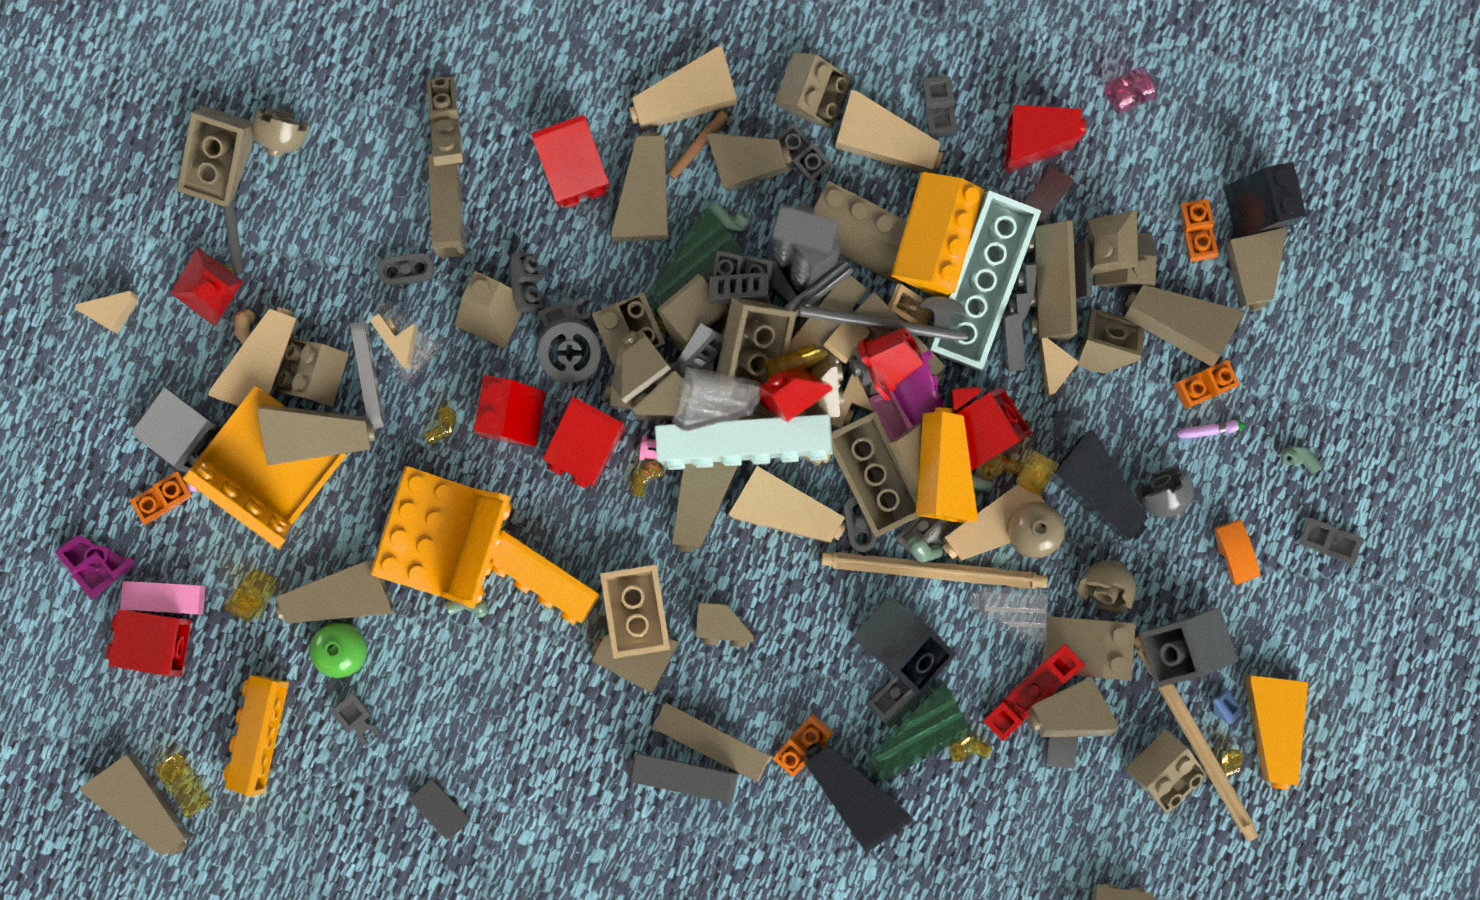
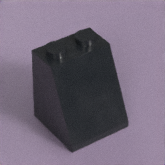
[1223,162,1306,239]
[852,595,956,697]

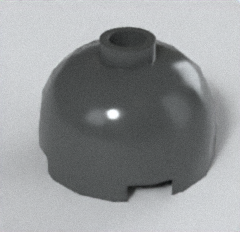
[1135,466,1194,519]

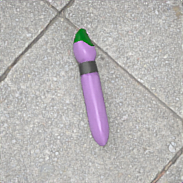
[1176,420,1246,438]

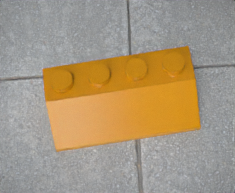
[891,172,985,297]
[491,530,601,625]
[223,675,289,797]

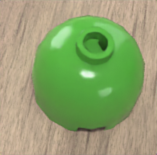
[309,622,368,678]

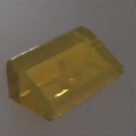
[764,344,828,378]

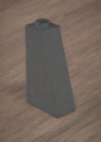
[627,753,738,803]

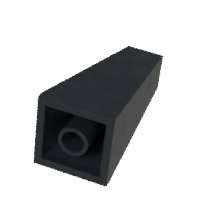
[1047,429,1148,541]
[801,741,914,854]

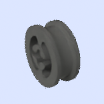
[538,317,601,383]

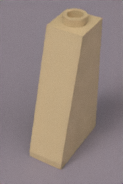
[629,46,737,130]
[835,89,943,173]
[208,307,297,407]
[728,466,846,543]
[942,478,1045,561]

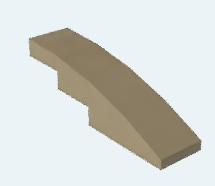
[653,703,771,782]

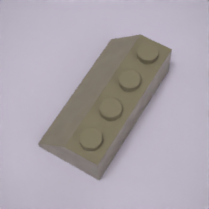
[813,181,907,284]
[1027,220,1077,342]
[709,297,796,420]
[832,411,921,538]

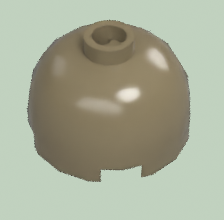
[252,108,311,157]
[1007,501,1065,559]
[1077,560,1137,613]

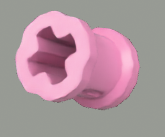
[639,435,657,461]

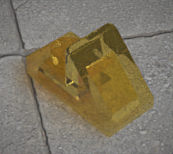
[1016,451,1059,496]
[224,568,279,623]

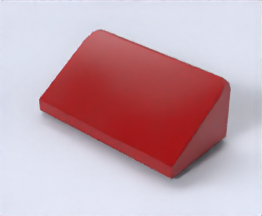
[947,387,981,414]

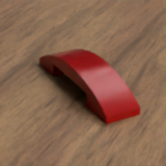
[983,644,1085,741]

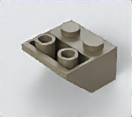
[774,53,851,129]
[657,274,729,352]
[592,292,665,368]
[275,338,349,407]
[804,347,844,418]
[632,370,699,421]
[696,603,754,648]
[1125,729,1207,815]

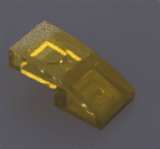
[154,753,213,818]

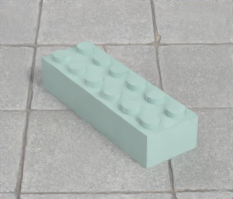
[926,190,1041,370]
[655,415,833,470]

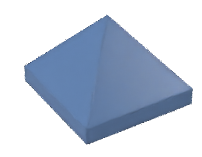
[1213,689,1243,724]

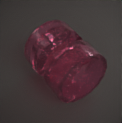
[1105,66,1156,115]

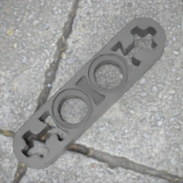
[351,321,385,429]

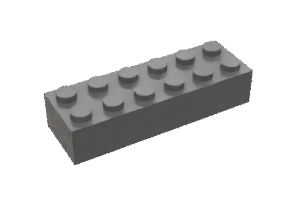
[773,200,841,294]

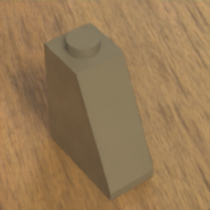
[707,133,793,192]
[1225,228,1286,312]
[590,635,679,693]
[1027,677,1119,737]

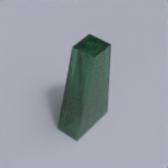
[647,208,743,315]
[866,682,972,783]

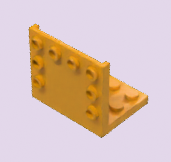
[183,385,348,549]
[369,466,511,608]

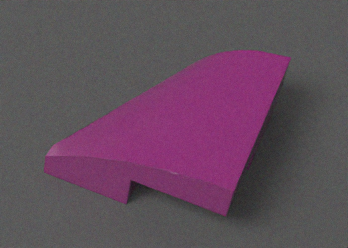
[892,350,943,425]
[55,535,135,600]

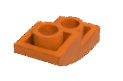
[1180,199,1219,262]
[1173,360,1240,409]
[130,471,192,525]
[1214,519,1261,585]
[772,713,834,777]

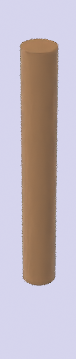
[667,111,729,180]

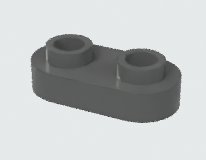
[377,253,435,286]
[843,496,877,552]

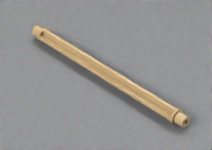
[821,552,1048,589]
[1134,636,1259,842]

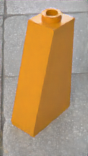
[916,407,977,523]
[1245,675,1308,790]

